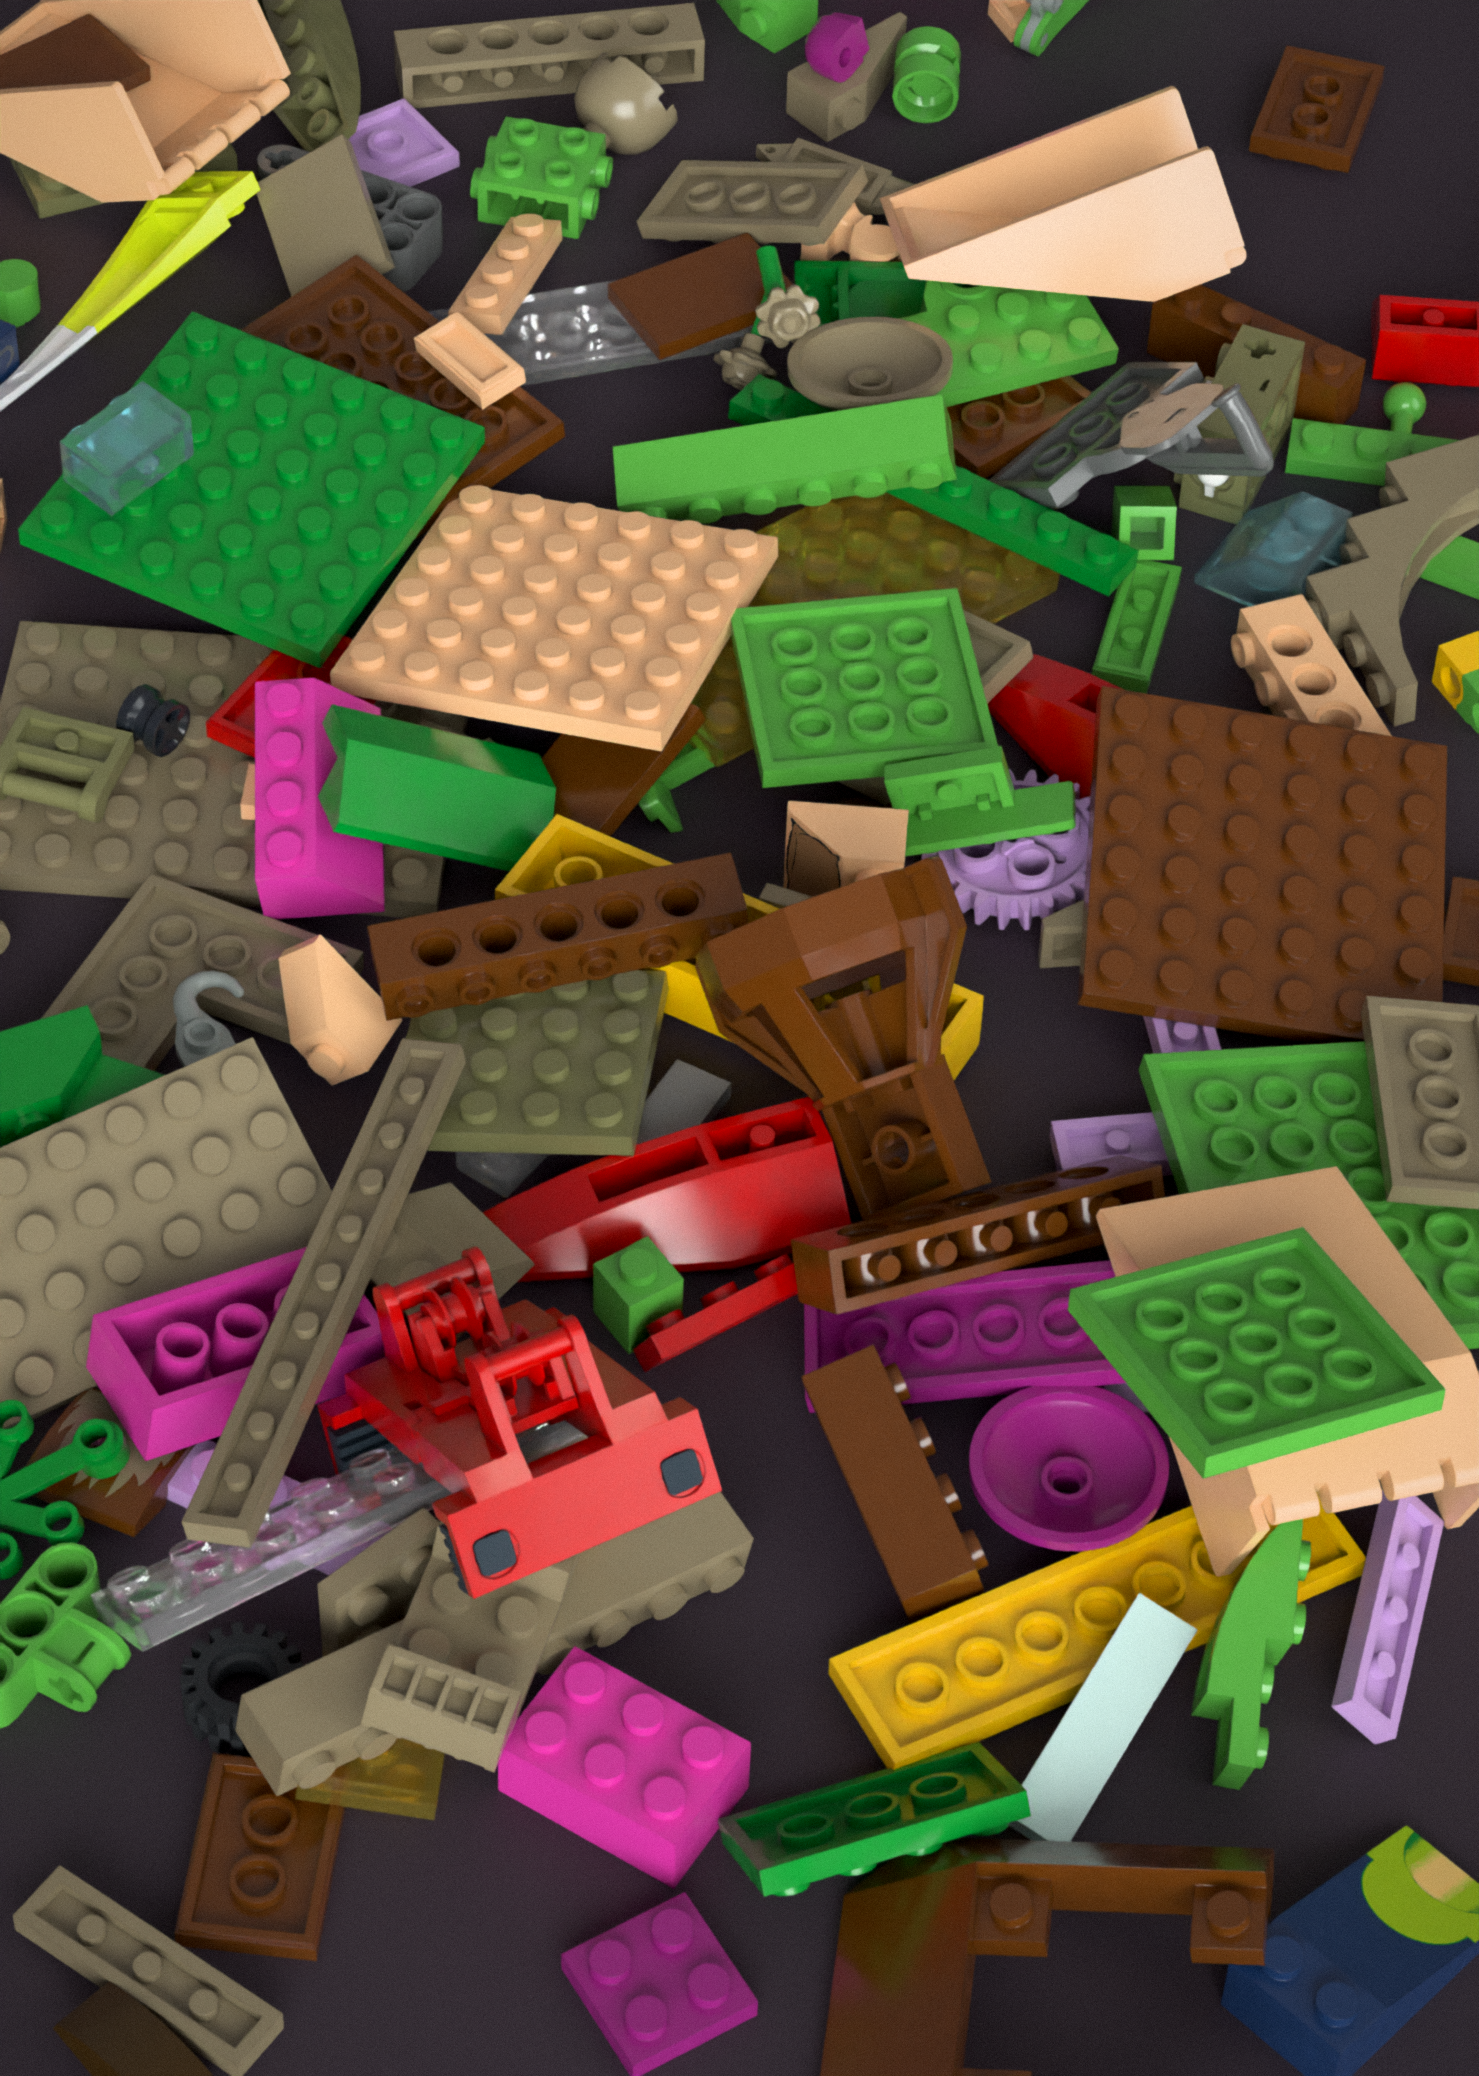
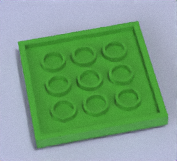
[731,588,998,788]
[1068,1227,1446,1479]

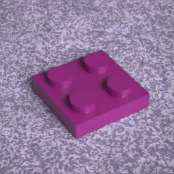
[561,1892,758,2076]

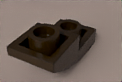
[53,1981,213,2076]

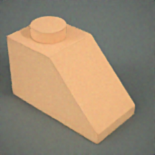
[278,934,403,1086]

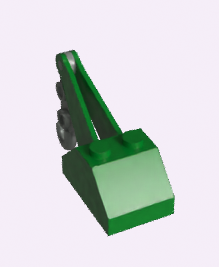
[0,970,244,1148]

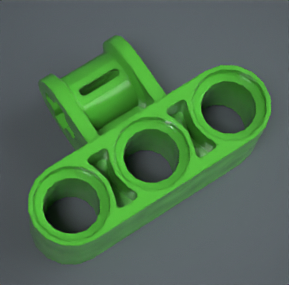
[0,1542,131,1729]

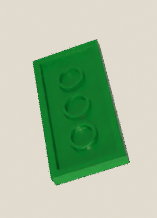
[718,1741,1031,1897]

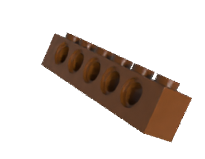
[367,852,748,1021]
[791,1155,1165,1315]

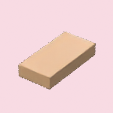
[414,311,526,410]

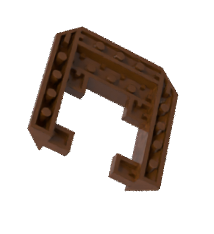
[820,1838,1275,2076]

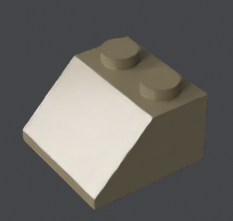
[369,1183,535,1349]

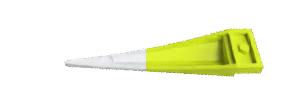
[0,171,261,412]

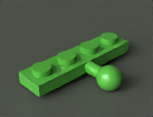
[1285,382,1460,486]

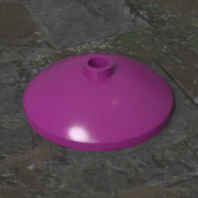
[968,1386,1169,1551]

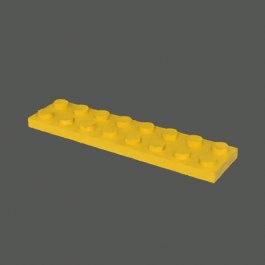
[828,1492,1366,1770]

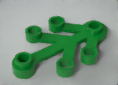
[0,1400,130,1580]

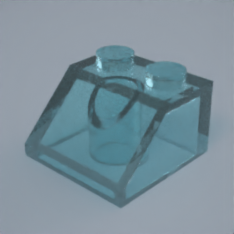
[1194,491,1353,607]

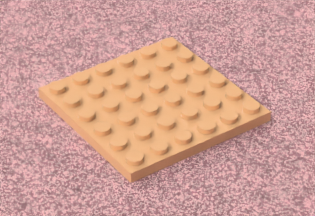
[330,485,778,751]

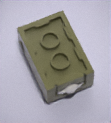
[1174,324,1305,526]

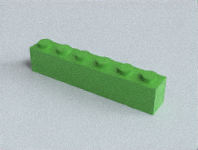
[613,394,957,524]

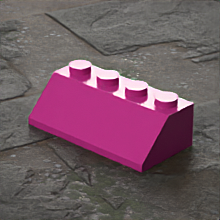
[255,678,385,919]

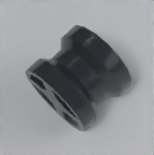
[116,684,190,757]

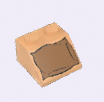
[784,801,909,897]

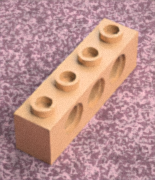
[1231,594,1392,736]

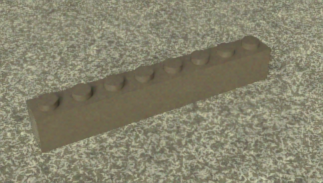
[235,1492,754,1796]

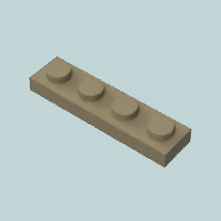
[13,1865,284,2076]

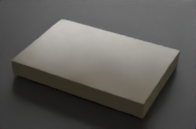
[256,134,395,297]

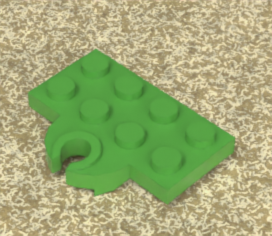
[898,280,1119,407]

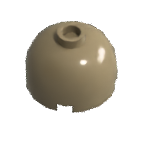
[574,52,678,155]

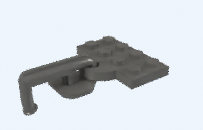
[989,362,1274,509]

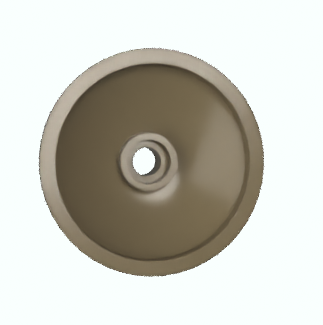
[787,317,953,411]

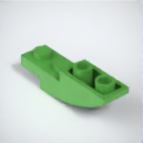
[1191,1519,1311,1790]

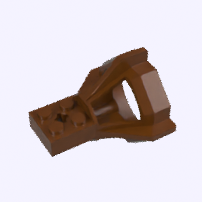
[695,856,991,1221]

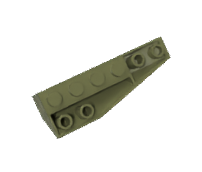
[257,0,361,152]

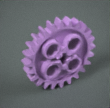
[921,769,1090,930]

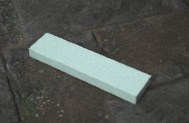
[1009,1593,1197,1842]

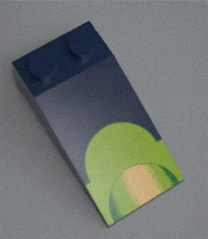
[1221,1825,1479,2076]

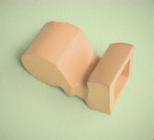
[801,202,901,262]

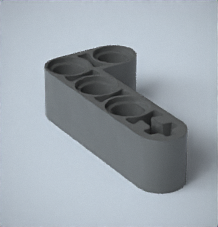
[257,144,443,292]

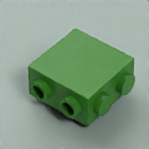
[470,116,613,239]

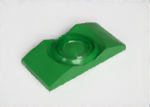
[794,260,973,327]

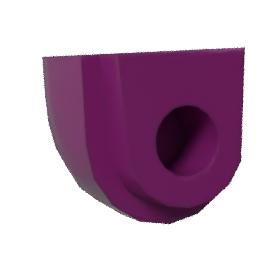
[805,12,870,83]

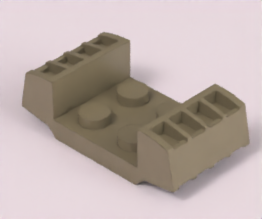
[361,1493,580,1773]

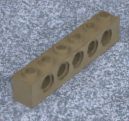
[394,3,705,108]

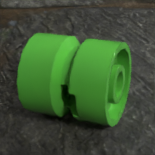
[892,26,961,124]

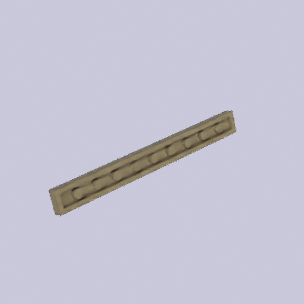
[181,1038,466,1548]

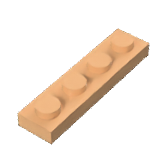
[448,214,562,335]

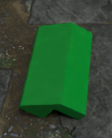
[318,704,556,871]

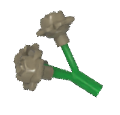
[713,246,820,390]

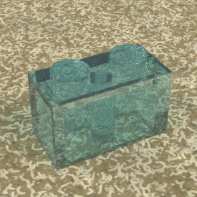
[60,381,194,516]

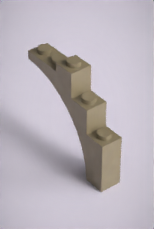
[1305,435,1479,727]

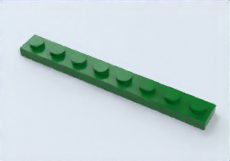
[728,374,1139,597]

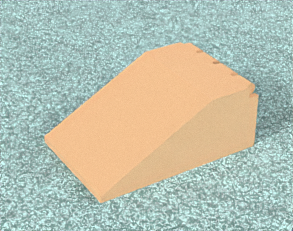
[0,0,291,202]
[879,86,1246,302]
[1096,1166,1479,1577]

